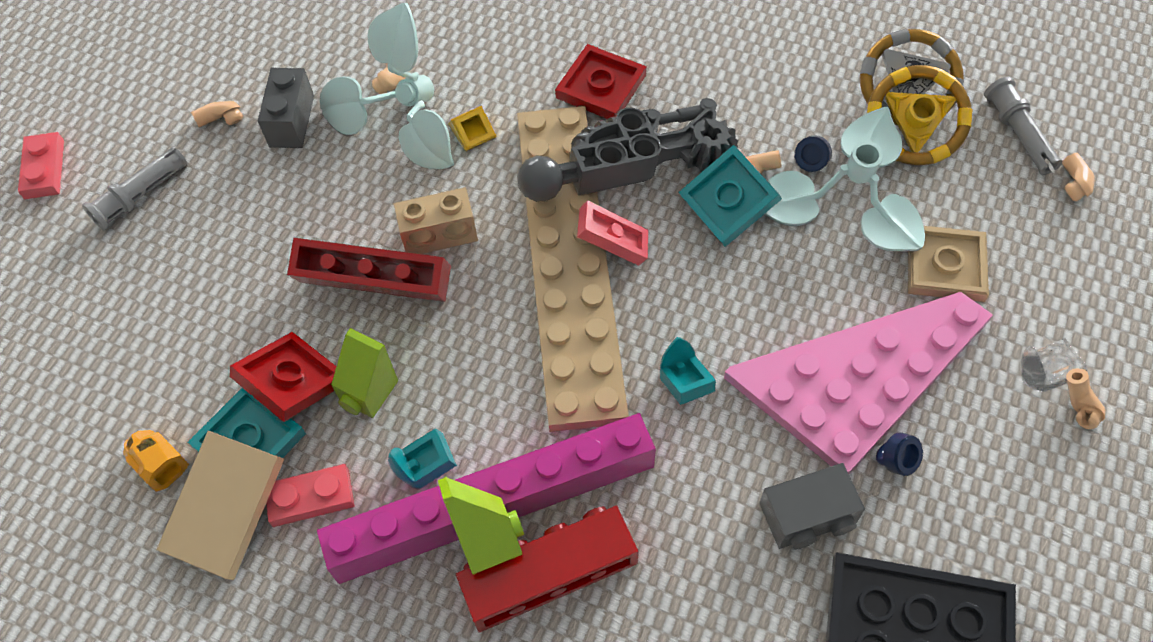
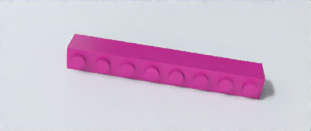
[317,413,656,584]

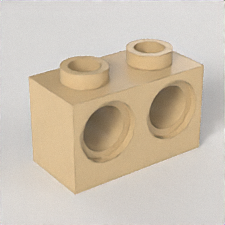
[393,187,478,254]

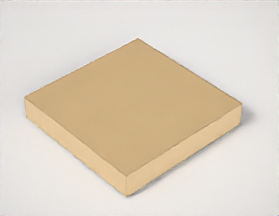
[908,226,989,302]

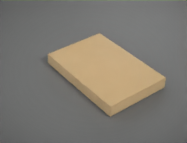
[156,431,284,580]

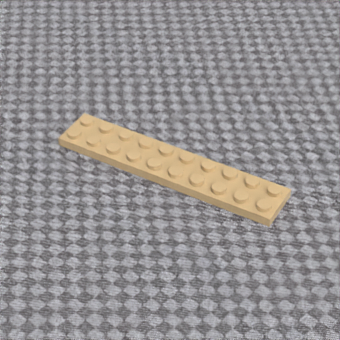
[517,106,629,432]

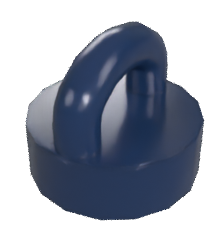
[794,135,832,172]
[876,432,923,476]

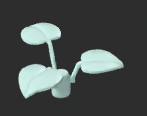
[320,3,454,169]
[765,107,925,251]

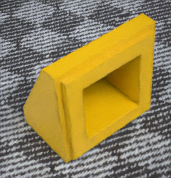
[449,105,497,151]

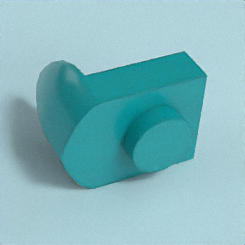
[660,337,716,405]
[388,428,457,489]

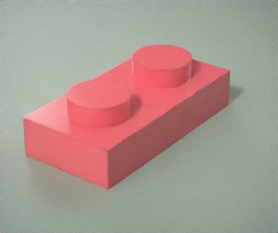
[18,132,64,200]
[577,200,648,266]
[266,464,355,527]

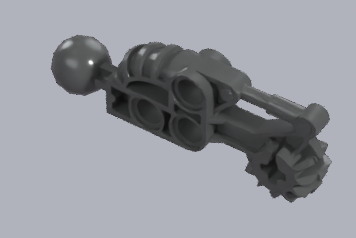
[517,98,738,202]

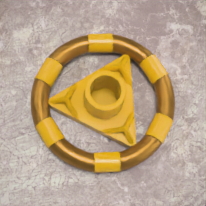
[867,65,973,165]

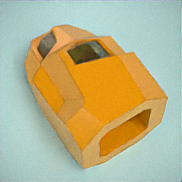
[123,430,189,492]

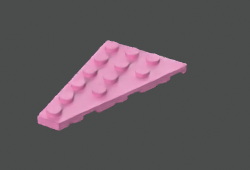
[724,292,993,474]

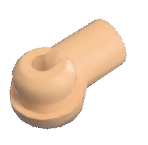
[372,63,405,94]
[191,101,243,127]
[746,150,782,174]
[1062,153,1095,201]
[1066,368,1105,429]

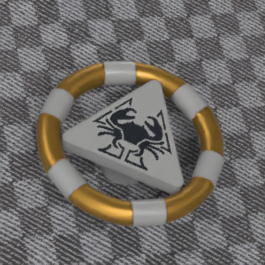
[860,29,964,126]

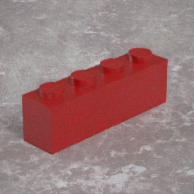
[287,237,451,302]
[455,505,639,633]

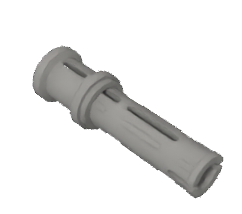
[984,77,1063,175]
[82,146,188,231]

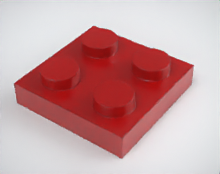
[555,44,647,119]
[230,332,337,422]

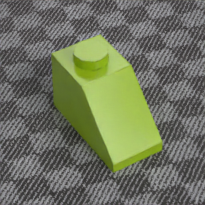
[332,328,398,418]
[438,477,525,574]

